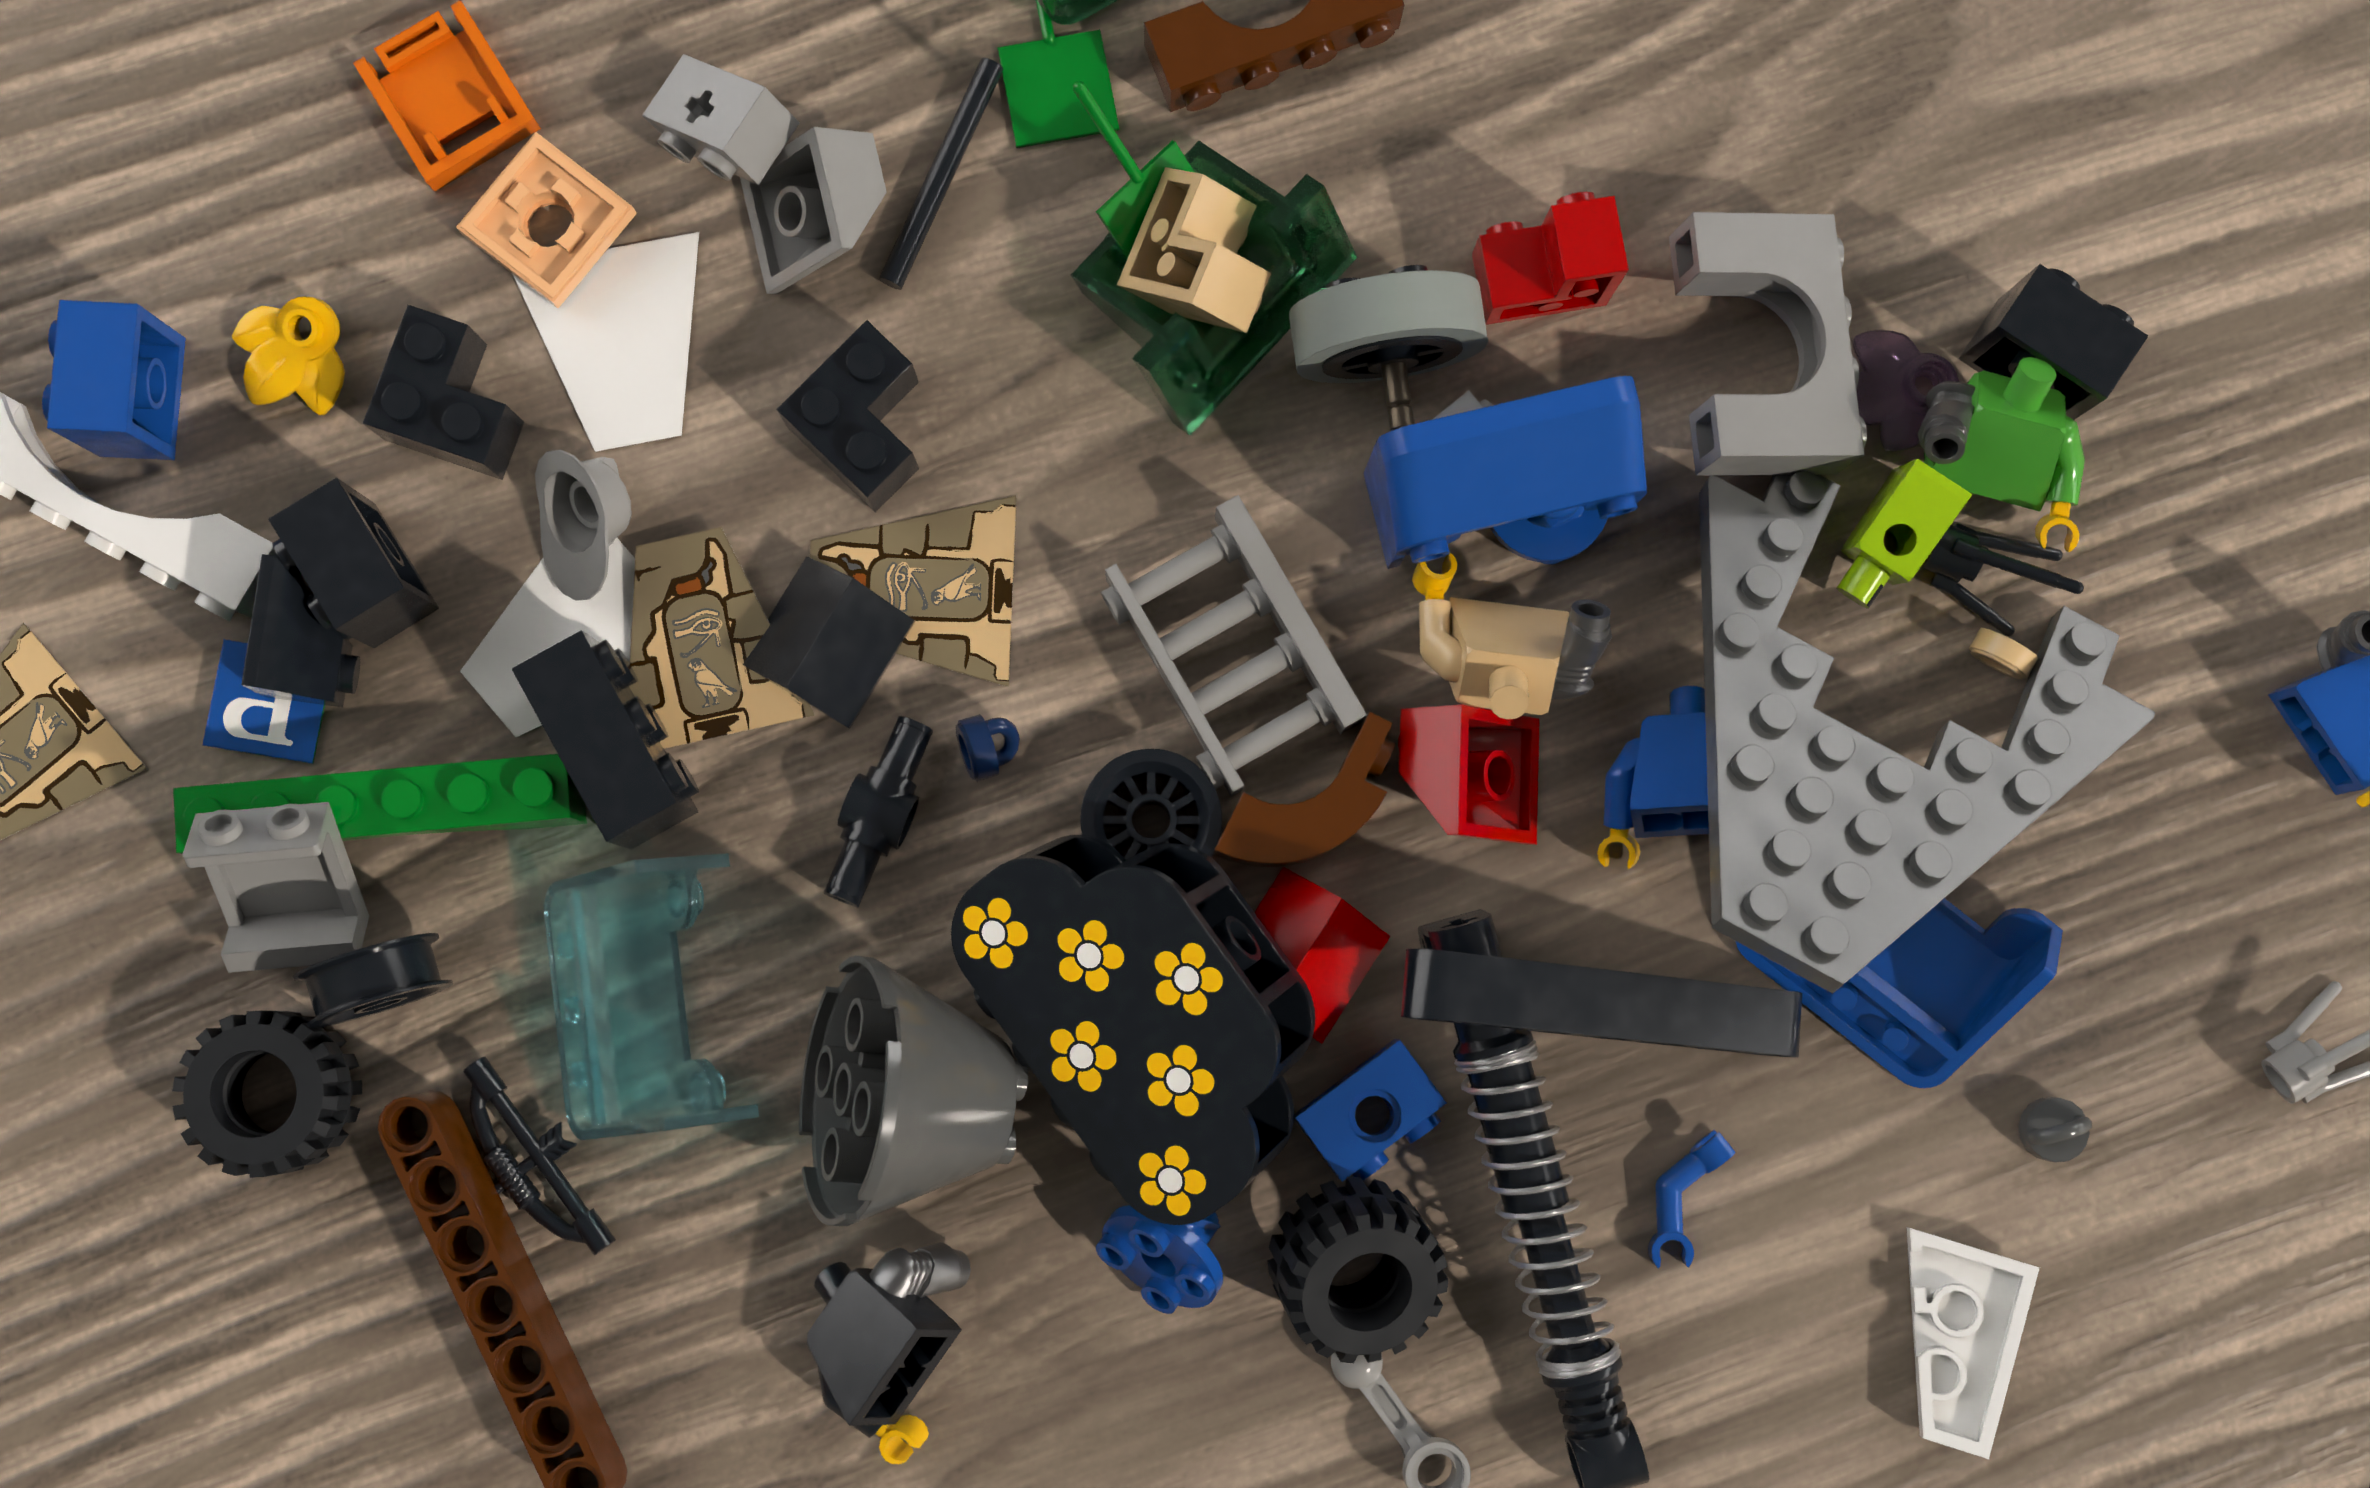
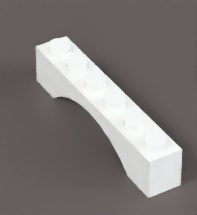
[0,392,279,621]

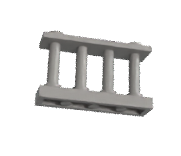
[1101,495,1367,797]

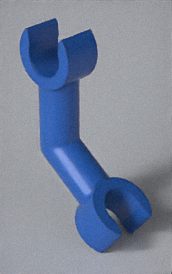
[1648,1130,1736,1268]

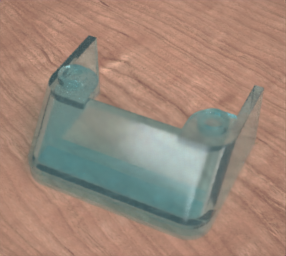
[544,853,759,1140]

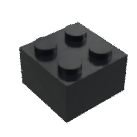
[1959,264,2148,420]
[268,478,439,648]

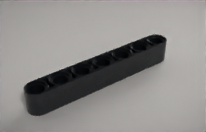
[1401,949,1802,1058]

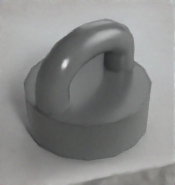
[2018,1097,2092,1162]

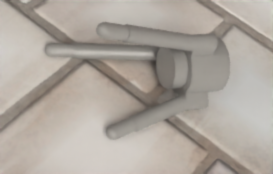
[2261,981,2370,1104]

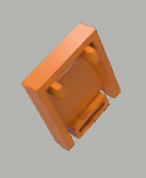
[353,0,541,192]

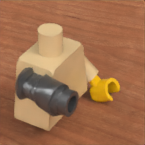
[1412,553,1612,719]

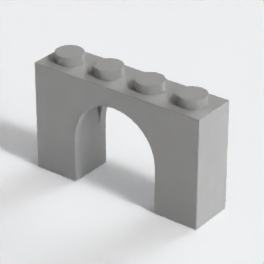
[1669,212,1867,476]

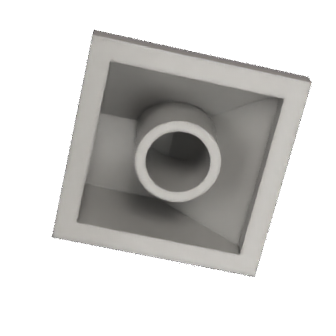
[740,127,887,294]

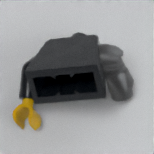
[807,1242,971,1464]

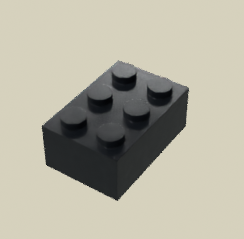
[512,630,699,849]

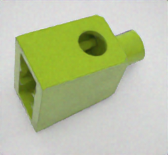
[1836,459,1972,609]

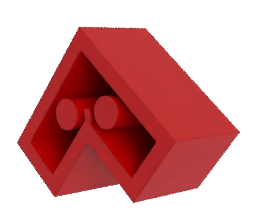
[1472,192,1629,325]

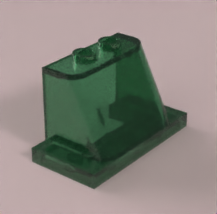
[1071,141,1358,436]

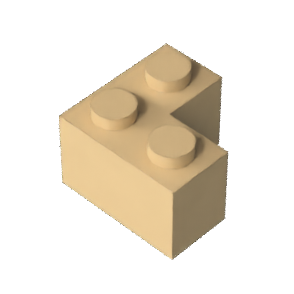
[1117,167,1271,333]

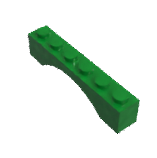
[173,754,587,854]

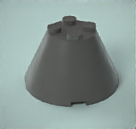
[799,956,1028,1226]

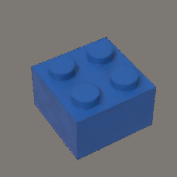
[42,300,186,460]

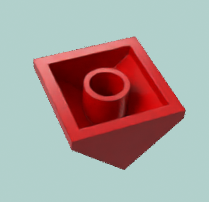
[1254,867,1391,1044]

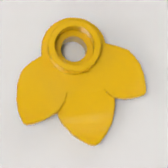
[232,296,345,415]

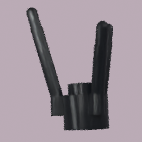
[1922,523,2084,636]

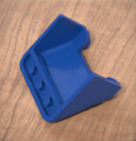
[1736,898,2063,1088]

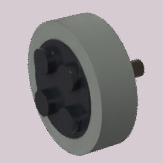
[1289,265,1488,431]

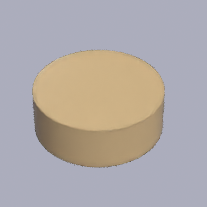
[1969,628,2038,679]

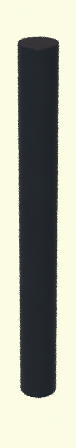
[879,58,1004,290]

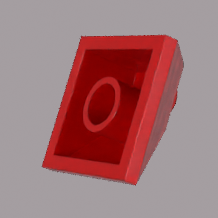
[1398,704,1540,845]

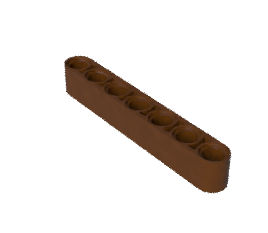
[378,1090,627,1488]

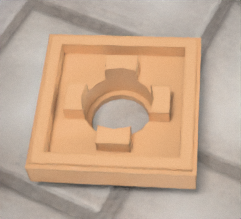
[456,132,637,308]

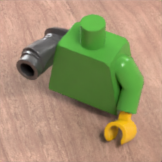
[1918,357,2085,552]

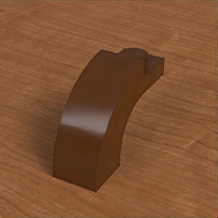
[1213,712,1396,867]

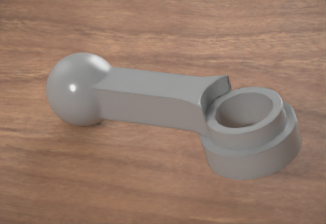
[1331,1352,1471,1488]

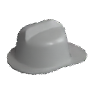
[535,449,632,601]

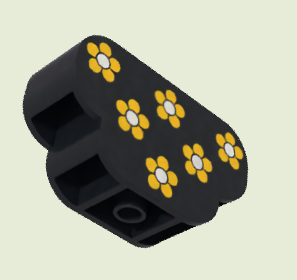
[951,835,1315,1225]

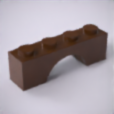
[1144,0,1405,112]

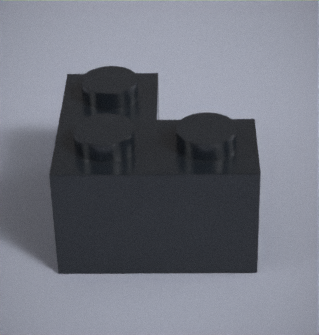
[363,305,524,480]
[776,320,919,512]

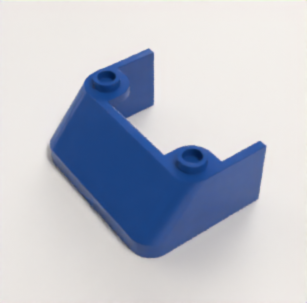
[1363,376,1647,569]

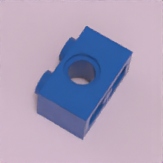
[1294,1039,1447,1182]

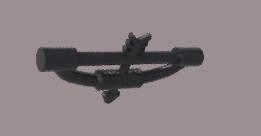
[463,1056,616,1256]

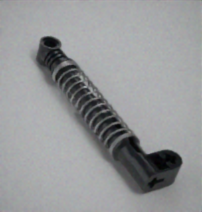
[1418,909,1649,1488]

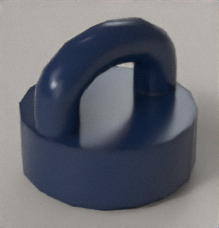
[955,714,1020,782]

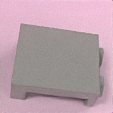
[183,802,369,973]

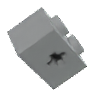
[642,54,800,185]

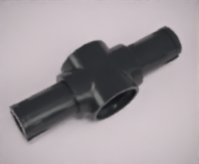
[823,716,933,908]

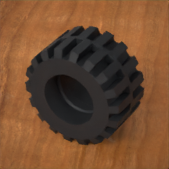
[172,1011,362,1178]
[1267,1177,1448,1364]

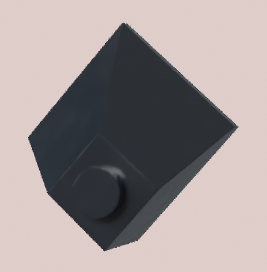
[241,554,360,708]

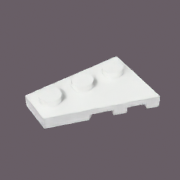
[1906,1227,2039,1459]

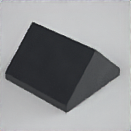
[743,556,915,729]

